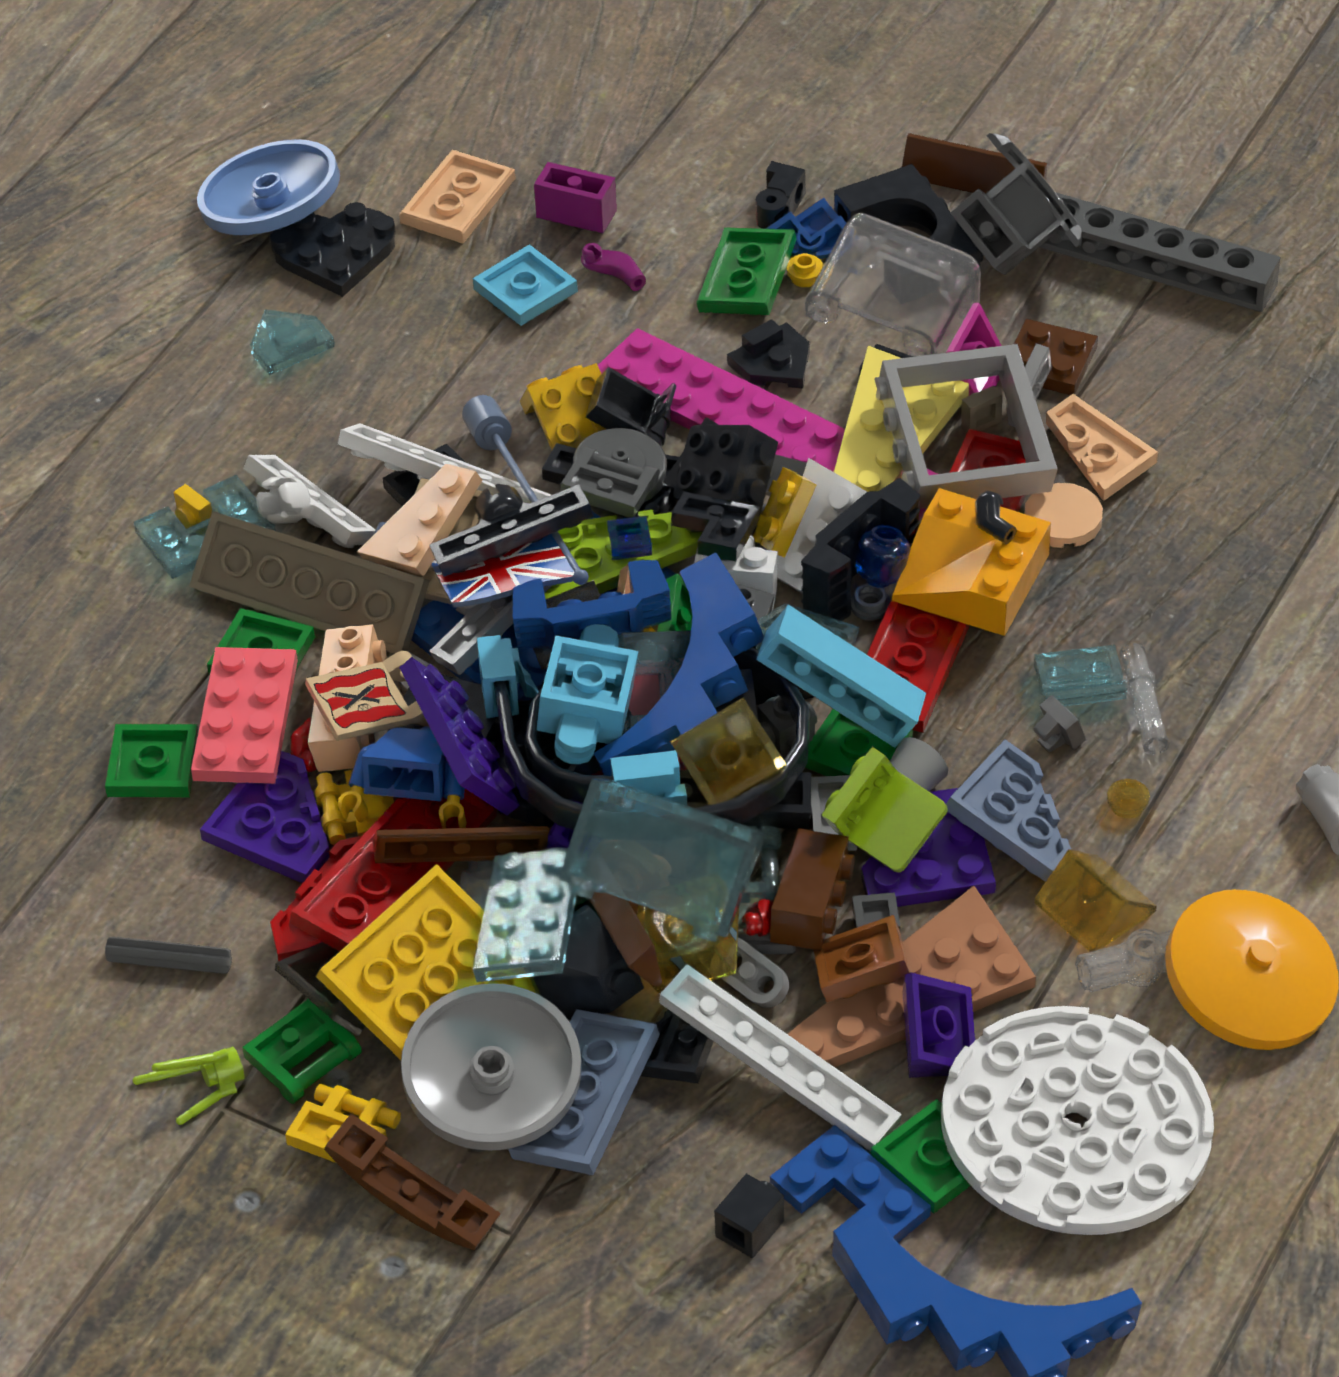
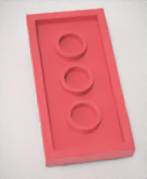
[191,647,298,784]

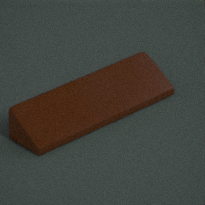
[902,133,1047,193]
[373,826,549,863]
[574,850,662,987]

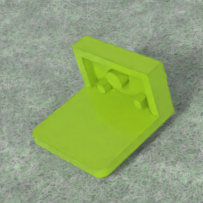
[821,747,948,872]

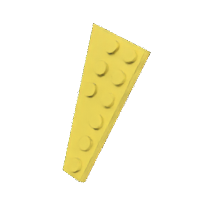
[834,346,969,492]

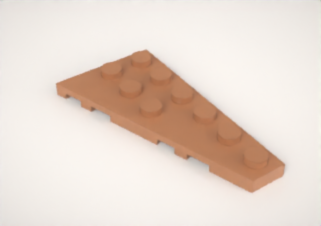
[788,886,1036,1067]

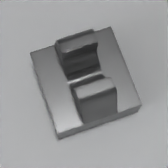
[1033,695,1086,752]

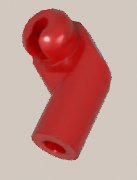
[290,717,317,772]

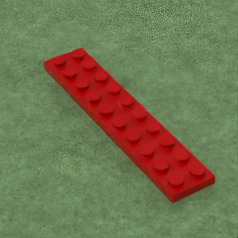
[867,429,1026,733]

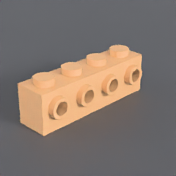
[308,624,387,772]

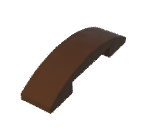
[324,1113,501,1250]

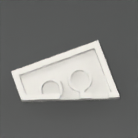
[777,458,867,594]

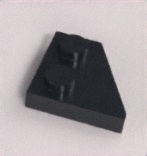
[641,1009,714,1084]

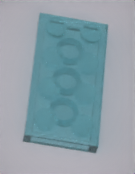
[473,847,582,982]

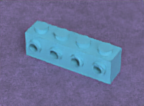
[756,605,926,748]

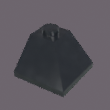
[518,905,644,1022]

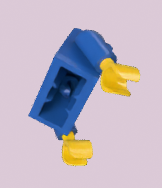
[338,726,466,829]

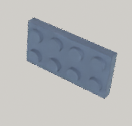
[508,1009,660,1175]

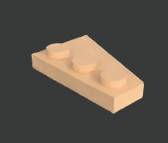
[357,464,483,577]

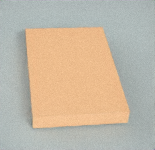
[399,150,516,244]

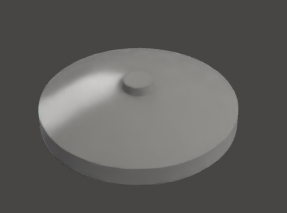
[401,984,581,1151]

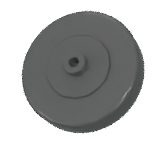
[573,428,667,503]

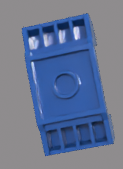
[513,560,672,650]

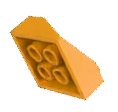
[892,488,1051,636]

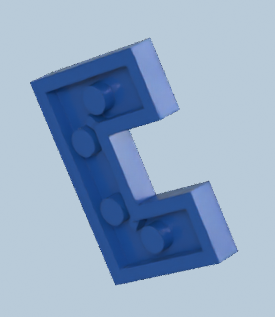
[770,1125,931,1242]

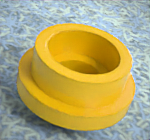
[786,253,823,287]

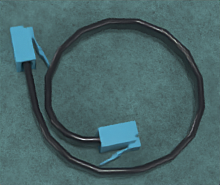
[477,632,810,843]

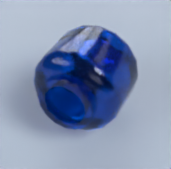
[855,525,911,588]

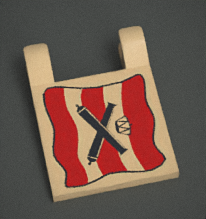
[305,651,429,741]

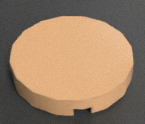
[1025,483,1103,548]

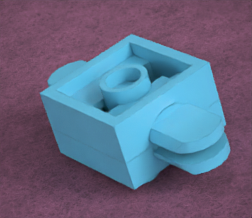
[536,624,638,764]

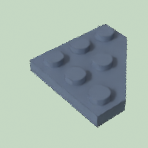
[946,739,1072,883]

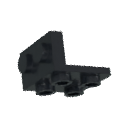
[673,425,779,514]

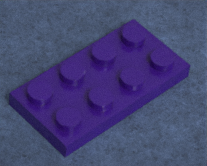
[399,657,520,815]

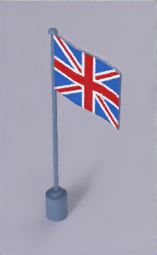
[431,395,589,607]

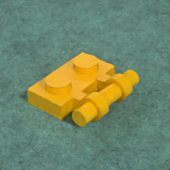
[753,467,817,558]
[315,770,394,845]
[285,1083,401,1163]

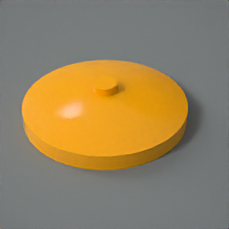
[1165,889,1339,1050]

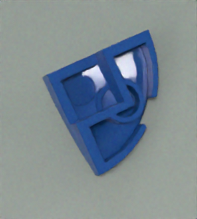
[766,198,862,259]

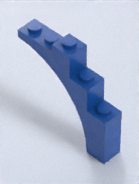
[594,553,764,776]
[832,1214,1142,1377]

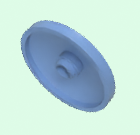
[197,139,340,235]

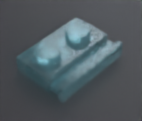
[1034,645,1127,706]

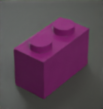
[534,162,617,233]

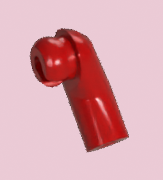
[742,899,773,937]

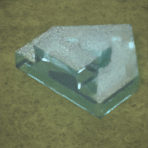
[250,309,335,375]

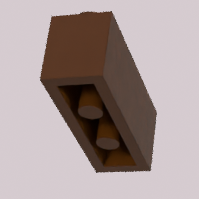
[770,829,855,951]

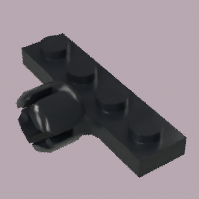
[429,484,594,577]

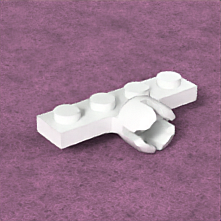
[243,455,376,548]

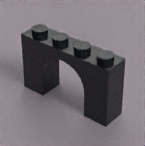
[834,164,984,306]

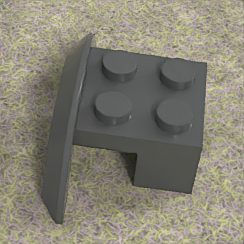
[950,133,1082,275]

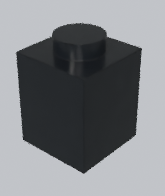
[714,1173,784,1259]

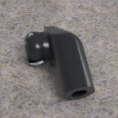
[975,491,1016,544]

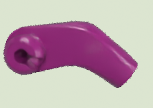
[581,243,646,291]

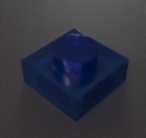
[607,516,652,560]

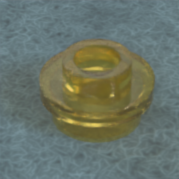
[1107,779,1150,819]

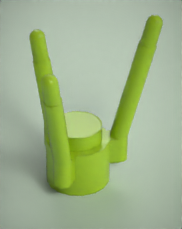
[132,1046,244,1125]

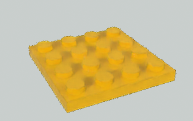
[316,864,536,1060]

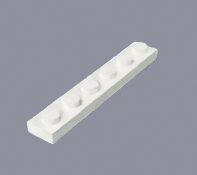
[338,423,551,503]
[659,964,902,1152]

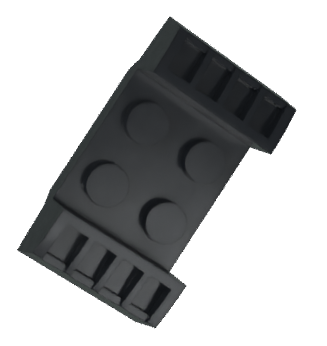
[801,478,921,628]

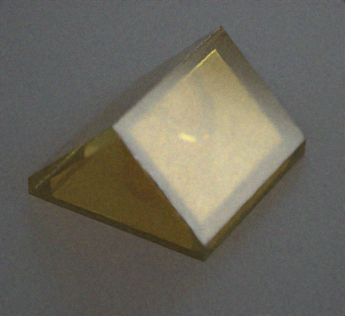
[670,698,787,805]
[1035,849,1157,954]

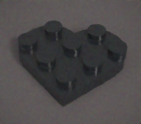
[270,202,396,297]

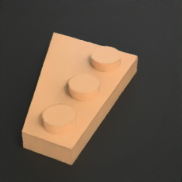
[1046,394,1158,501]

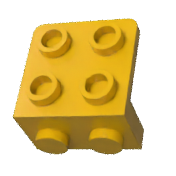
[520,363,605,450]

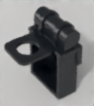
[585,367,676,447]

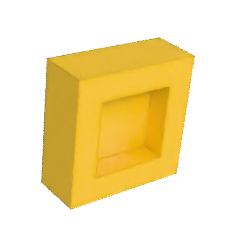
[174,484,212,538]

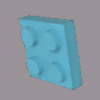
[473,244,578,326]

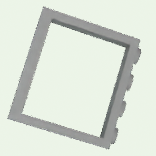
[874,344,1058,509]

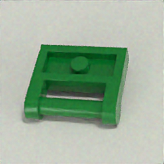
[242,998,362,1104]

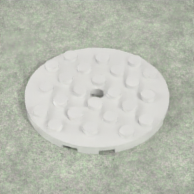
[941,1006,1214,1235]

